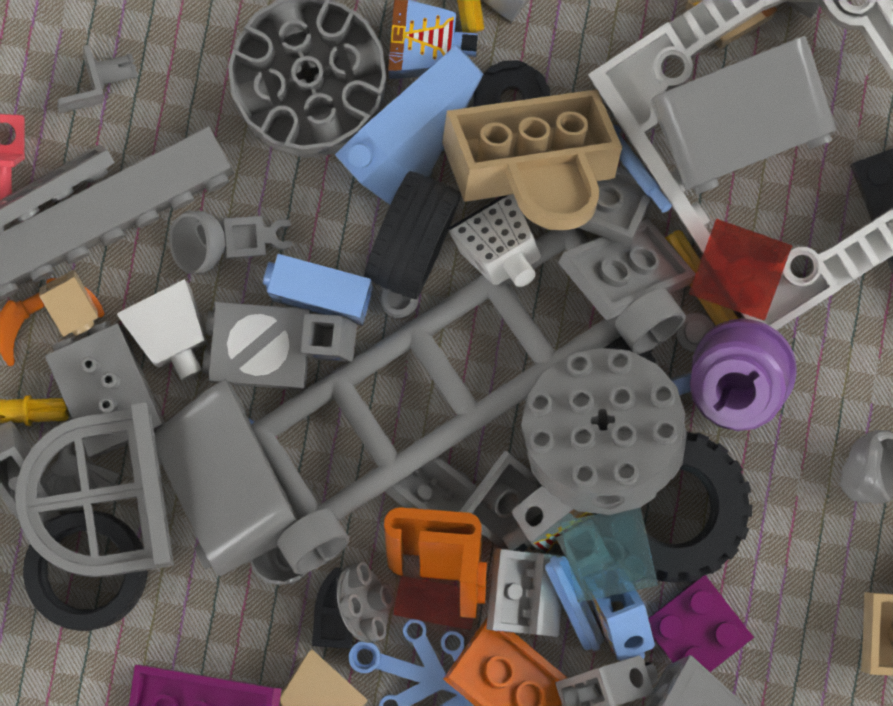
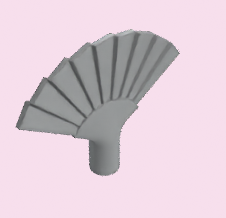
[43,444,120,511]

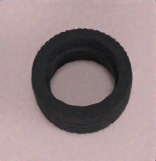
[364,171,461,299]
[23,510,148,631]

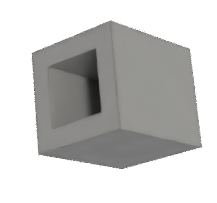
[300,313,357,362]

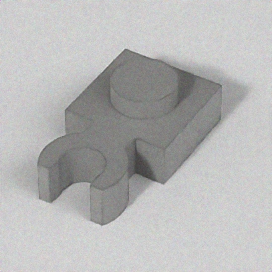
[222,216,293,259]

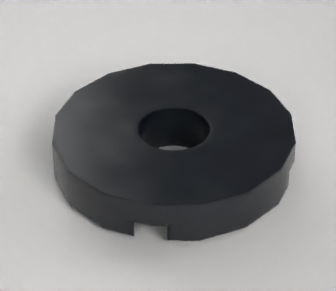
[473,60,550,107]

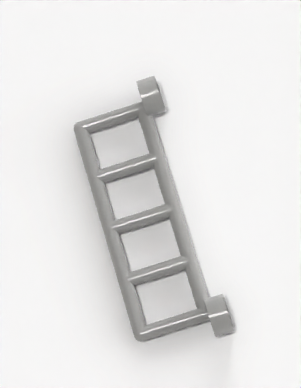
[251,227,686,574]

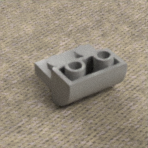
[486,549,565,637]

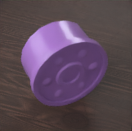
[689,319,797,431]

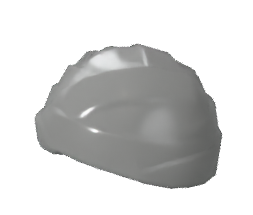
[169,210,226,274]

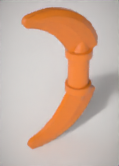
[0,278,105,366]

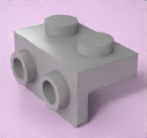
[384,440,477,512]

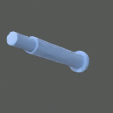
[613,125,672,213]

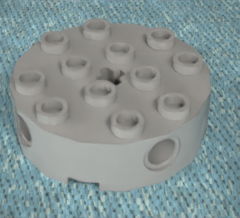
[228,0,387,158]
[521,348,687,515]

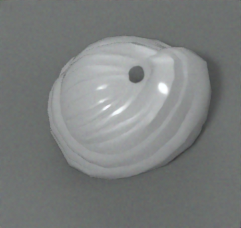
[839,430,893,504]

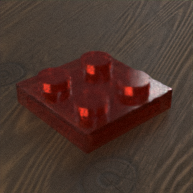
[689,219,792,321]

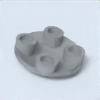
[337,562,394,643]

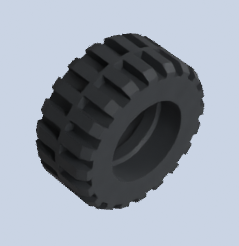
[596,432,753,583]

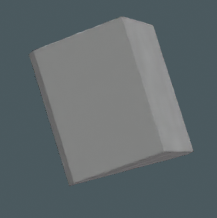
[459,451,542,550]

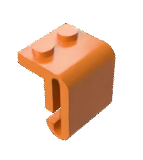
[384,507,487,618]

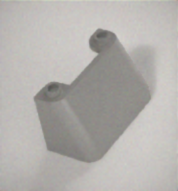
[651,36,837,195]
[154,379,300,576]

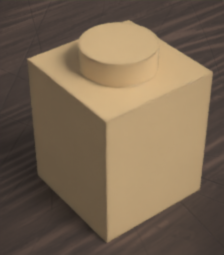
[39,269,98,337]

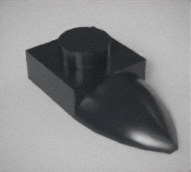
[312,567,353,649]

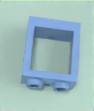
[263,254,373,326]

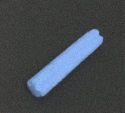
[545,555,604,651]

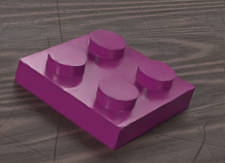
[648,575,754,672]

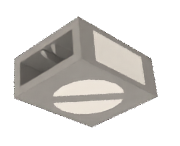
[203,302,313,391]

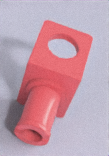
[0,114,25,200]

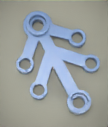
[349,618,474,706]

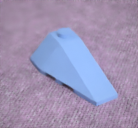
[335,45,484,205]

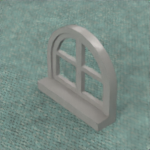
[15,402,174,577]

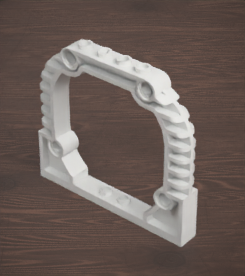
[588,0,893,330]

